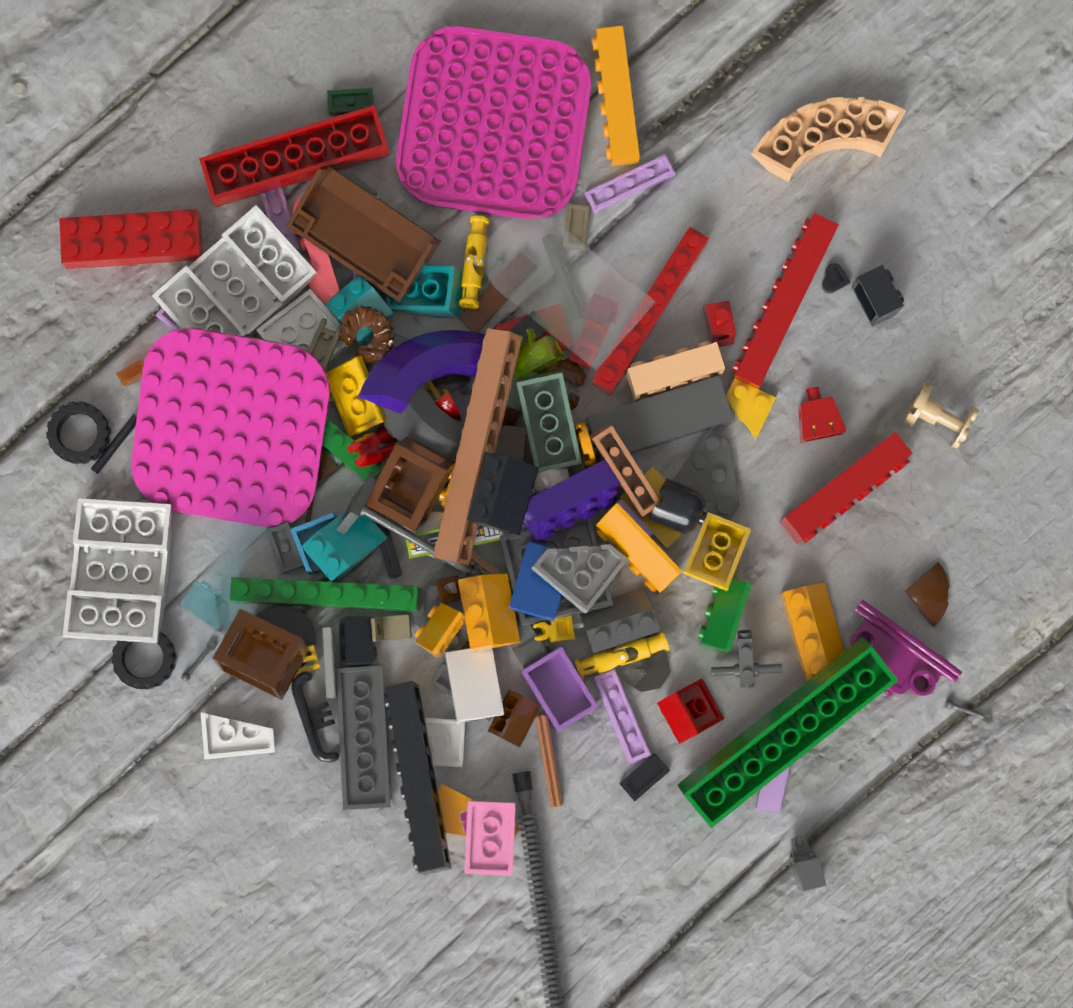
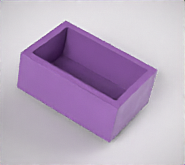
[521,647,598,732]

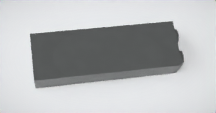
[585,375,734,462]

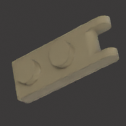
[308,318,342,371]

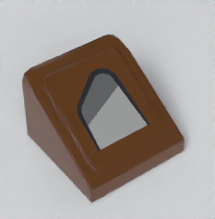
[435,575,461,604]

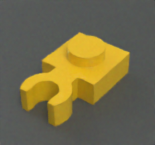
[533,616,575,643]

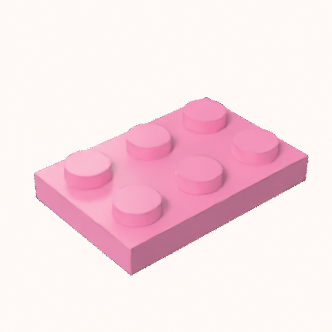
[465,801,516,876]

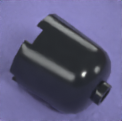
[649,478,707,533]

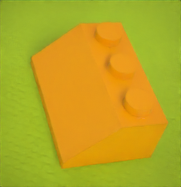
[458,573,521,652]

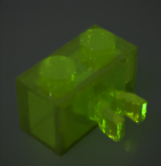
[514,328,564,379]

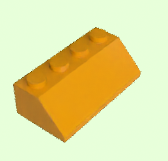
[595,503,682,594]
[780,582,845,683]

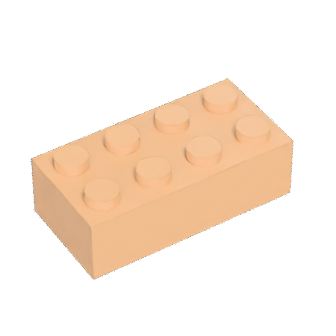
[626,341,725,402]

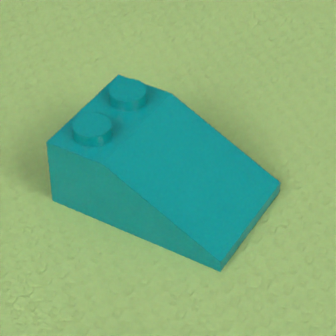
[386,266,463,318]
[301,512,388,582]

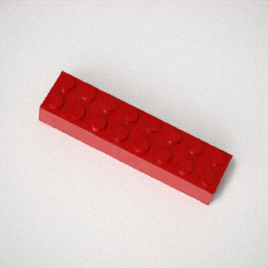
[199,105,390,208]

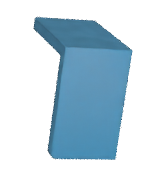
[290,512,337,575]

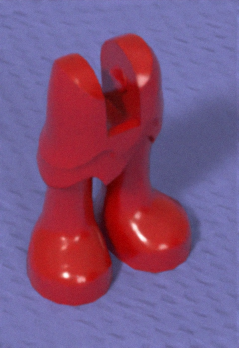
[347,424,399,467]

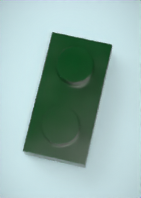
[327,88,374,115]

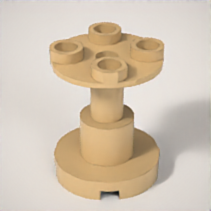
[903,382,979,449]

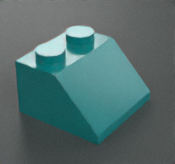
[325,275,395,344]

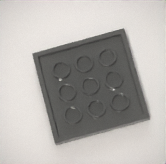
[500,518,613,627]

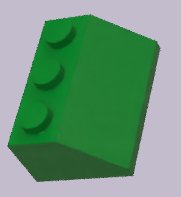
[697,579,752,654]

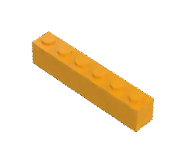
[592,26,640,166]

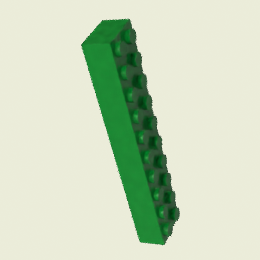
[677,638,898,828]

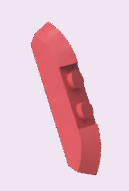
[292,199,340,303]

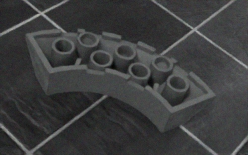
[364,334,464,462]

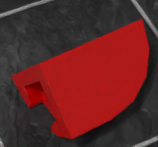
[434,393,461,420]

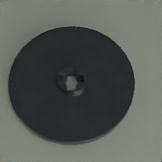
[256,605,316,668]

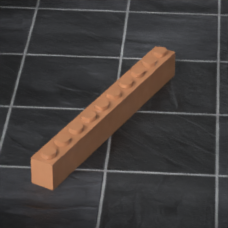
[433,328,522,565]

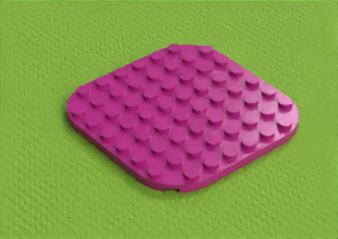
[396,26,591,220]
[131,327,330,527]

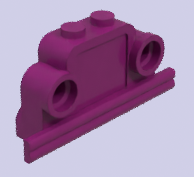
[850,599,962,697]

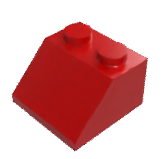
[657,678,724,744]

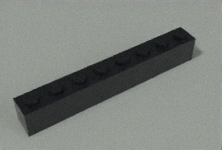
[384,681,452,875]

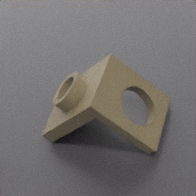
[371,614,412,642]

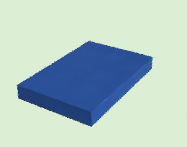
[509,542,562,622]

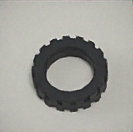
[46,401,111,464]
[111,632,176,690]

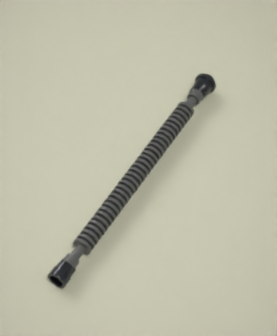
[512,771,565,1008]

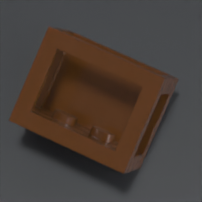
[365,437,456,532]
[212,609,309,700]

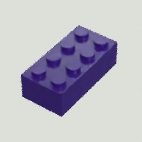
[524,460,619,543]

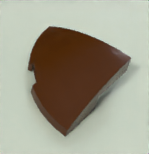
[905,562,950,627]

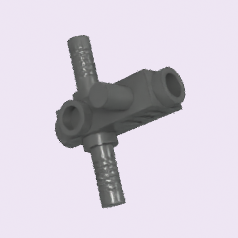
[711,630,782,688]

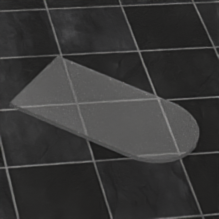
[484,215,656,371]

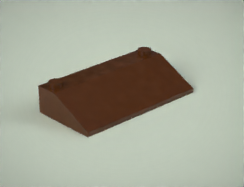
[286,165,441,302]

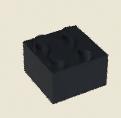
[851,265,904,327]

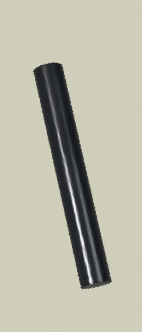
[91,414,137,474]

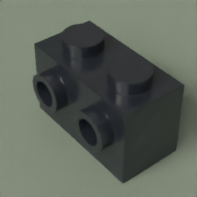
[339,616,377,666]

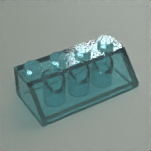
[178,580,231,635]

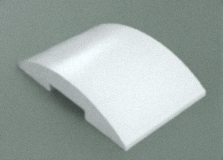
[152,205,317,337]
[63,498,172,643]

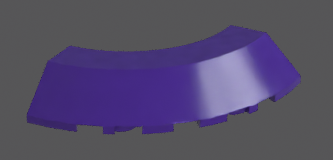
[358,330,485,414]

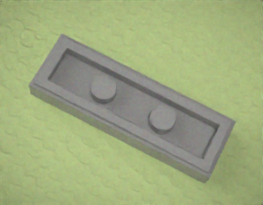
[323,627,337,699]

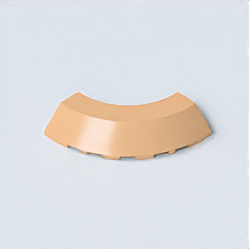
[751,97,906,182]

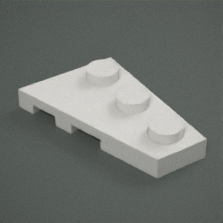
[201,713,276,760]

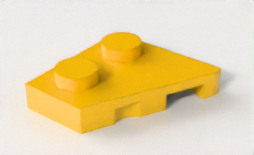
[726,378,776,438]

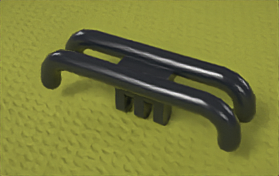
[291,671,340,763]

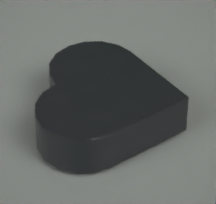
[821,263,851,294]

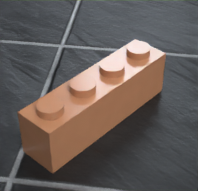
[590,423,661,517]

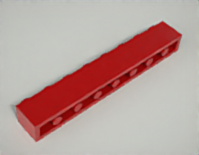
[732,213,839,389]
[591,227,709,396]

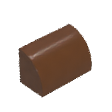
[488,689,541,747]

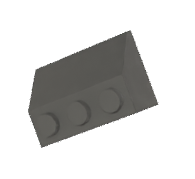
[579,588,661,654]

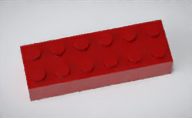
[59,209,203,269]
[780,432,913,544]

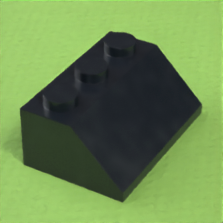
[467,452,539,536]

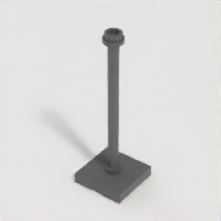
[336,475,481,578]

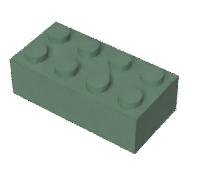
[516,370,582,473]

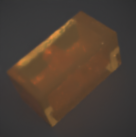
[116,359,144,388]

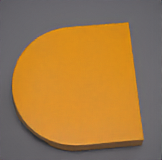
[575,422,596,469]

